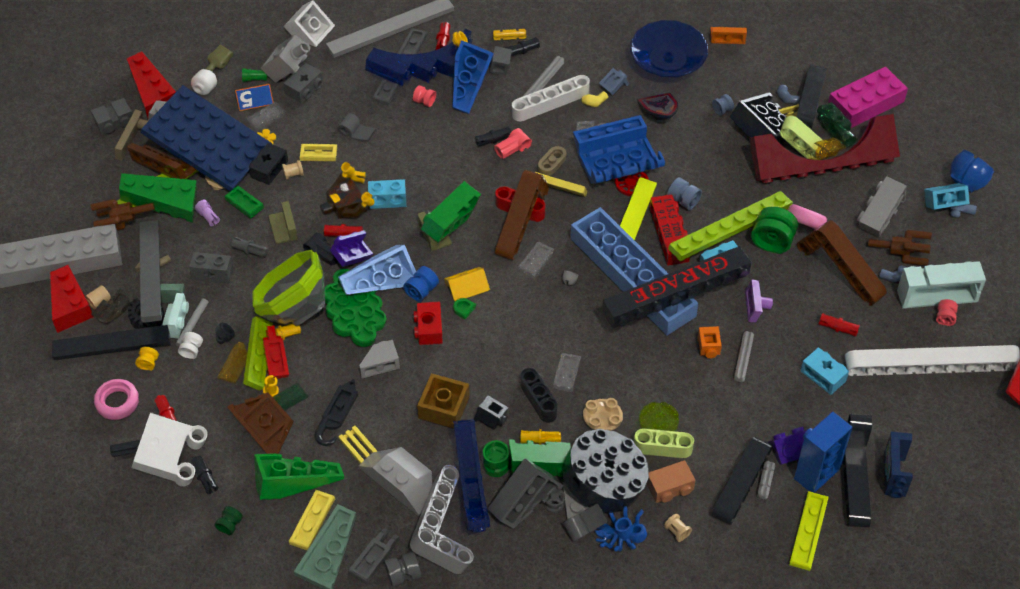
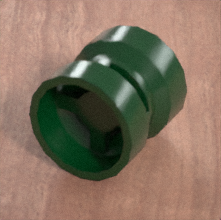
[214,506,243,536]

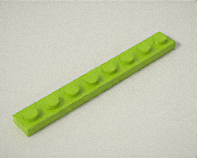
[668,191,793,261]

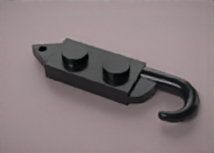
[314,379,358,446]

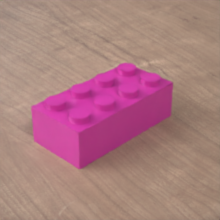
[827,67,908,129]

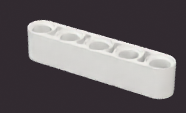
[512,75,590,122]

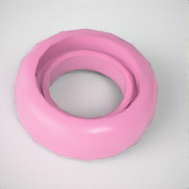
[788,204,827,229]
[94,379,139,420]

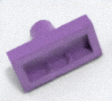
[745,280,773,322]

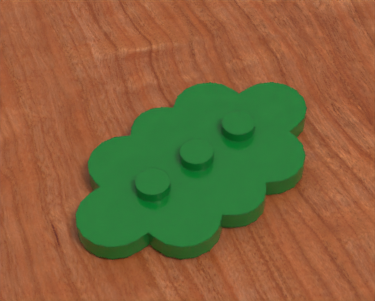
[325,269,386,347]

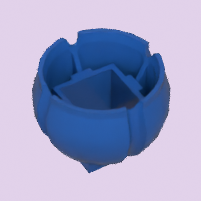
[950,150,994,193]

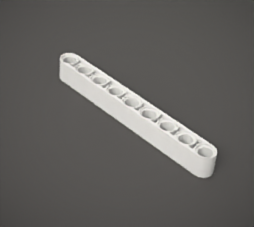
[844,345,1020,376]

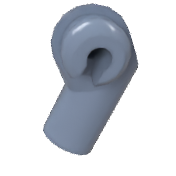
[777,85,800,105]
[879,265,907,282]

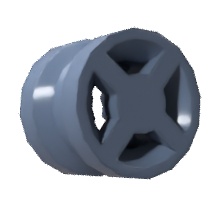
[712,94,734,116]

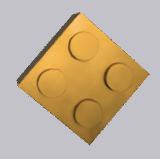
[417,373,470,429]

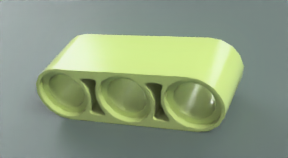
[780,116,826,160]
[634,429,694,458]

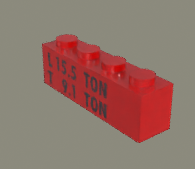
[650,194,690,266]

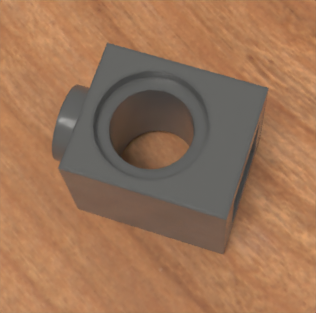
[490,46,512,75]

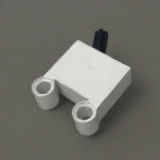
[110,413,207,486]

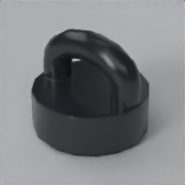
[215,322,235,344]

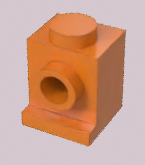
[698,326,722,358]

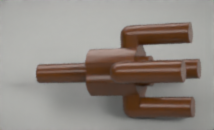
[91,199,155,230]
[868,230,932,266]

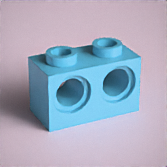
[368,179,407,209]

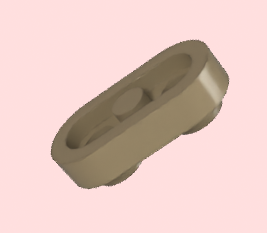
[538,146,566,176]

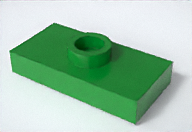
[225,186,264,219]

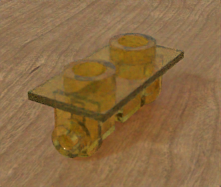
[814,138,846,160]
[217,342,248,383]

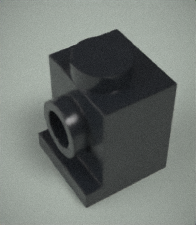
[473,396,508,429]

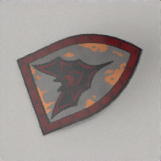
[637,93,678,120]

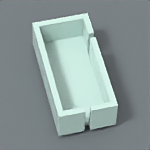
[897,261,986,308]

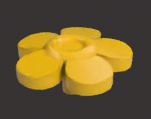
[257,129,276,144]

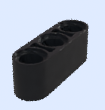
[521,368,558,423]

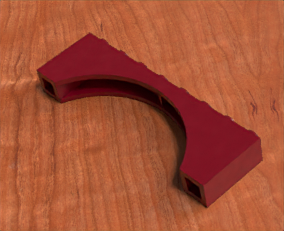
[749,114,900,183]

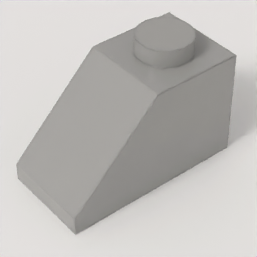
[359,340,400,378]

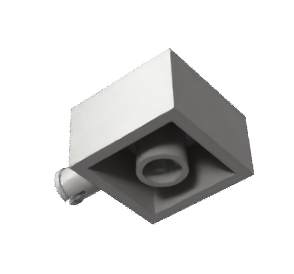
[261,34,310,83]

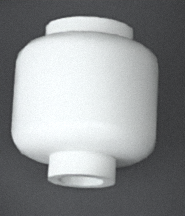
[191,69,217,95]

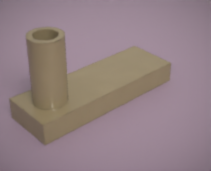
[115,109,148,160]

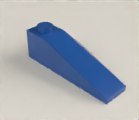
[452,40,494,114]

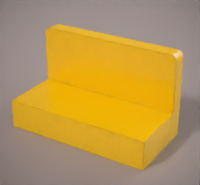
[444,267,490,301]

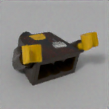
[320,162,374,219]

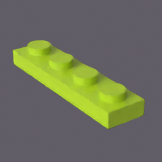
[243,316,273,390]

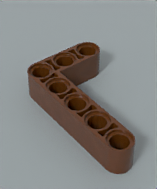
[495,170,549,260]
[797,220,887,306]

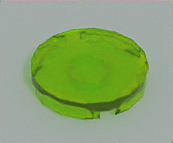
[639,402,679,431]

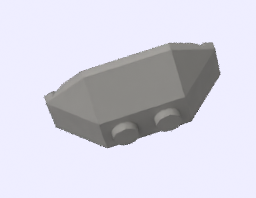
[359,447,432,516]

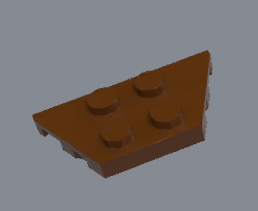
[228,392,294,454]

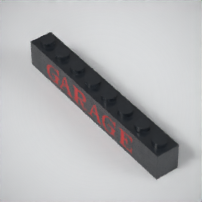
[602,246,752,329]

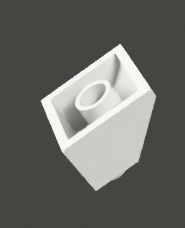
[284,0,335,47]

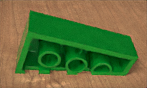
[119,173,197,222]

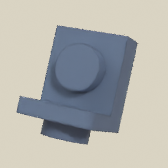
[599,68,629,96]

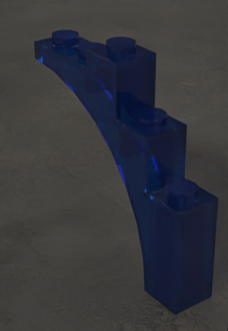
[365,29,473,86]
[453,419,490,532]

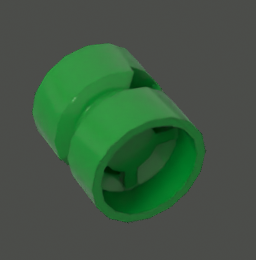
[483,440,510,477]

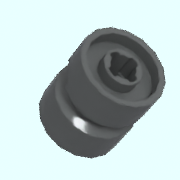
[384,551,421,587]

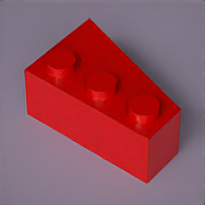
[50,265,93,333]

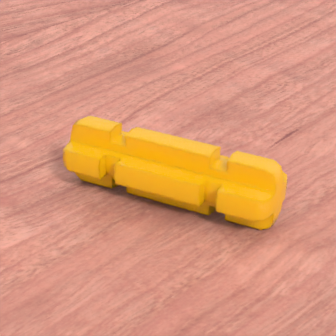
[493,29,526,40]

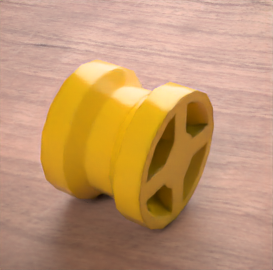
[135,347,159,371]

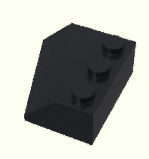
[730,92,787,144]

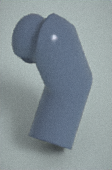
[950,204,977,218]

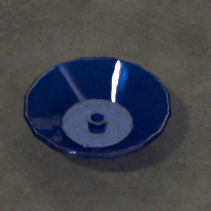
[630,20,708,77]

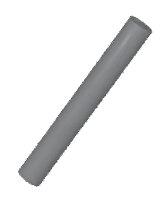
[176,298,209,346]

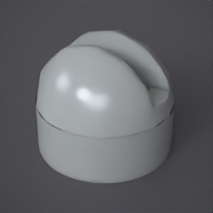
[562,270,579,286]

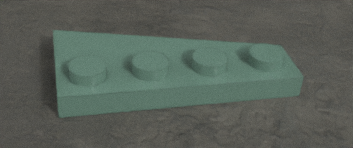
[294,504,356,589]

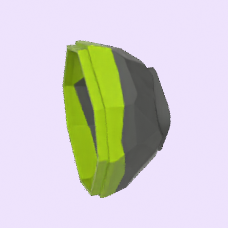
[252,250,325,326]

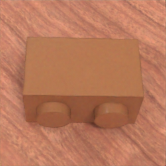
[646,460,695,503]

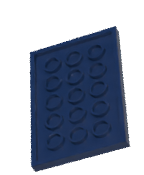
[141,85,272,191]

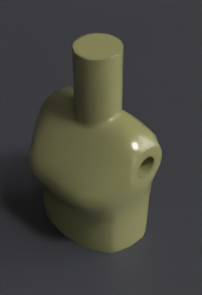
[206,45,233,71]

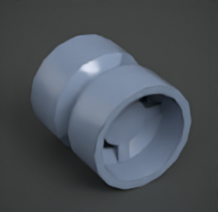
[667,177,702,210]

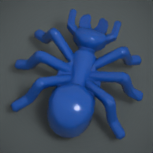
[595,506,647,552]

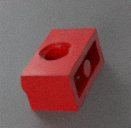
[414,302,443,345]

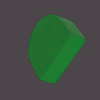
[453,298,476,319]

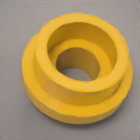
[452,31,468,47]

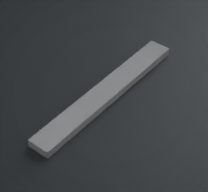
[326,0,454,58]

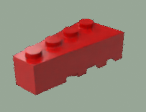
[127,51,176,119]

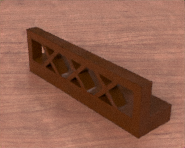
[127,143,196,179]

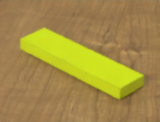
[620,177,657,240]
[789,491,829,571]

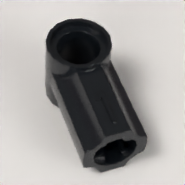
[303,232,338,265]

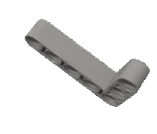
[410,465,474,574]

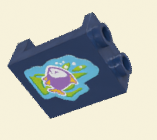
[884,432,913,498]

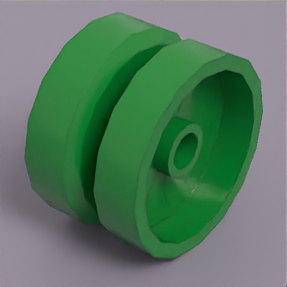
[751,207,798,254]

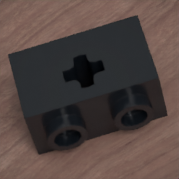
[249,143,288,185]

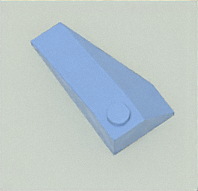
[338,245,416,295]

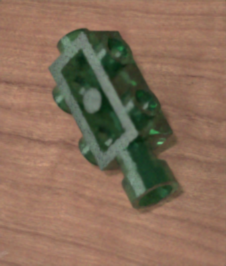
[817,102,857,147]

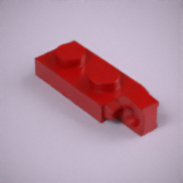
[263,325,289,379]

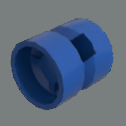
[403,266,439,302]

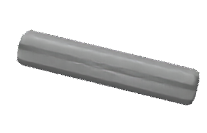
[734,331,754,382]

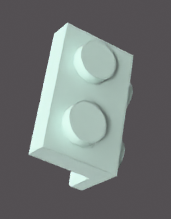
[162,293,189,338]

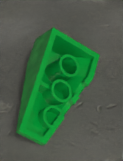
[254,454,344,500]

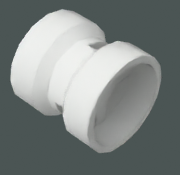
[178,332,203,359]

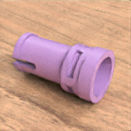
[195,200,220,226]

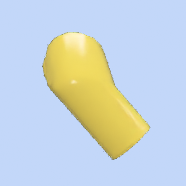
[582,91,608,107]

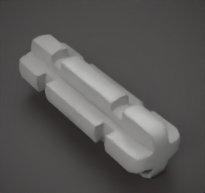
[757,461,775,499]

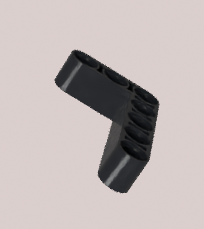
[843,414,872,527]

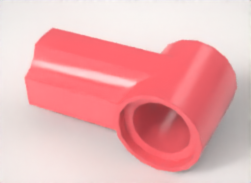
[494,128,532,159]

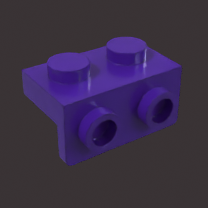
[330,231,373,267]
[768,426,808,465]

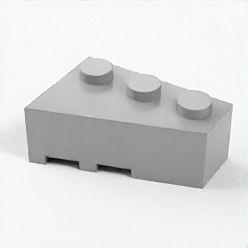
[858,176,907,238]

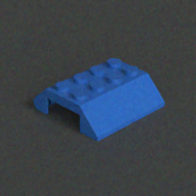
[573,115,665,184]

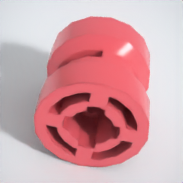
[413,85,436,107]
[936,299,958,326]

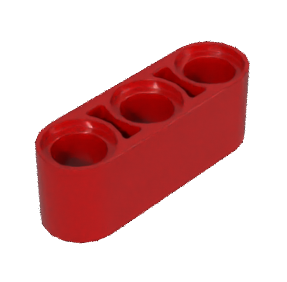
[495,186,546,222]

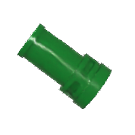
[242,68,267,82]

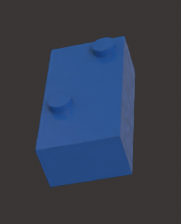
[794,412,853,493]

